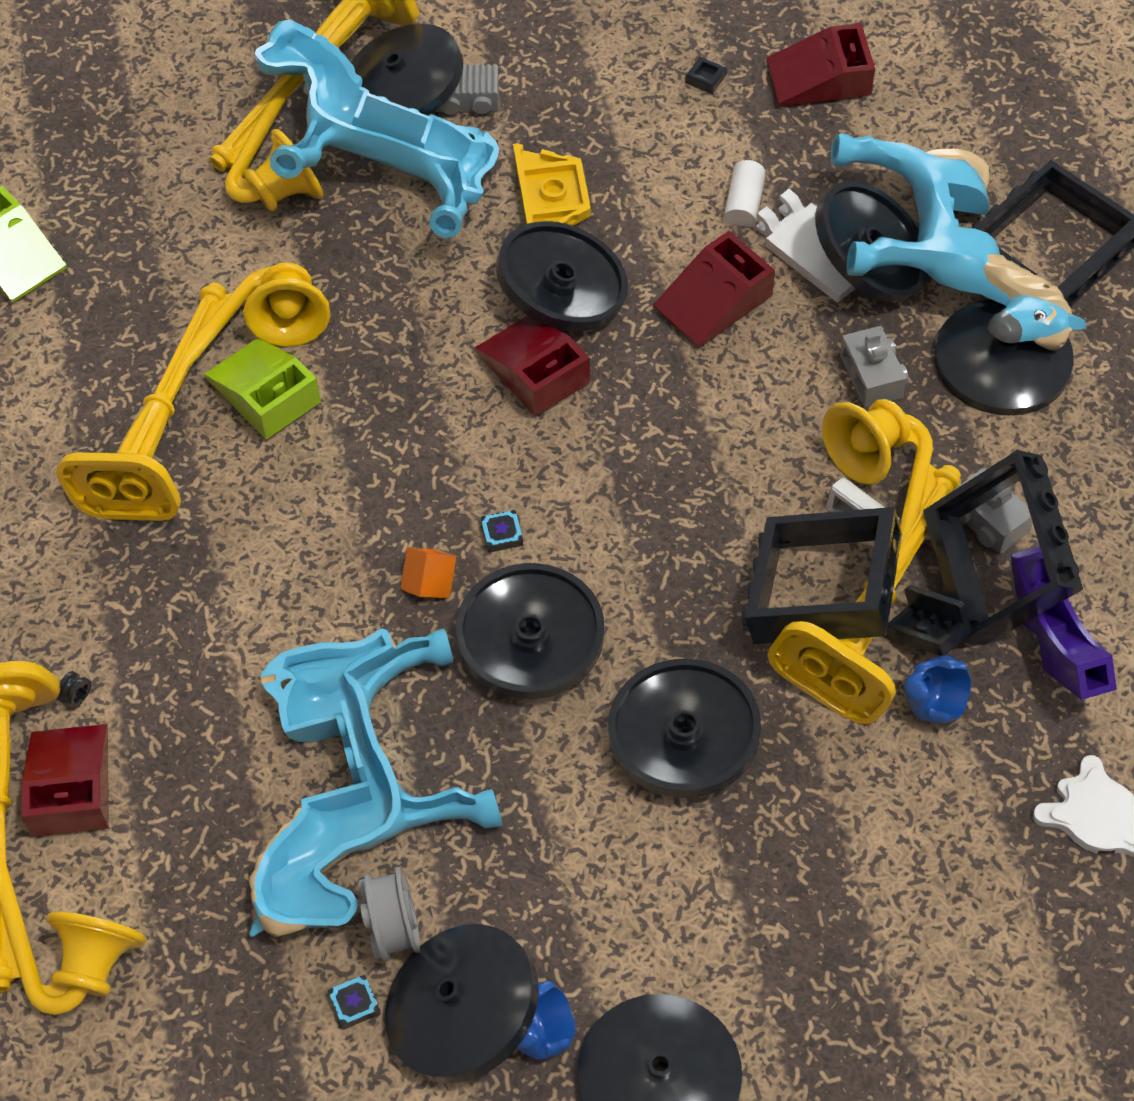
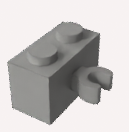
[840,326,909,408]
[953,468,1033,555]

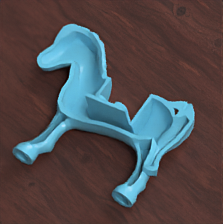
[254,20,499,238]

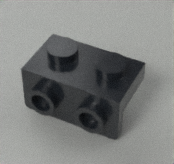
[887,585,972,656]

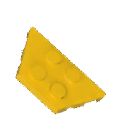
[513,143,591,226]

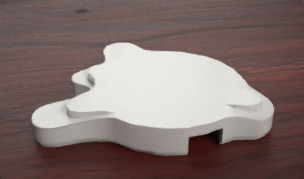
[1033,755,1134,857]

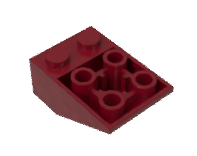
[766,23,875,107]
[653,231,775,348]
[474,315,590,416]
[21,724,109,837]

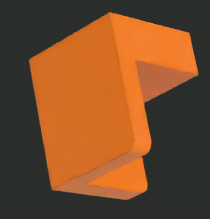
[401,547,457,598]

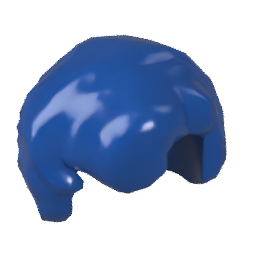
[903,655,972,724]
[517,980,575,1060]

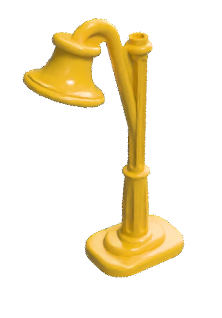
[209,0,420,211]
[56,262,331,521]
[767,399,961,724]
[0,661,147,1015]

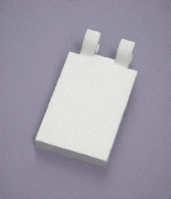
[755,189,856,303]

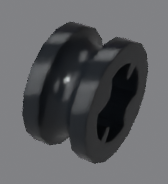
[56,671,91,709]

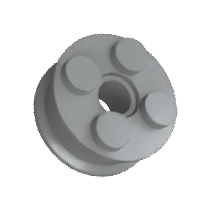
[359,866,421,961]

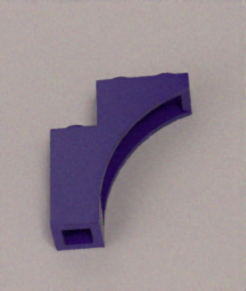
[1010,546,1117,700]

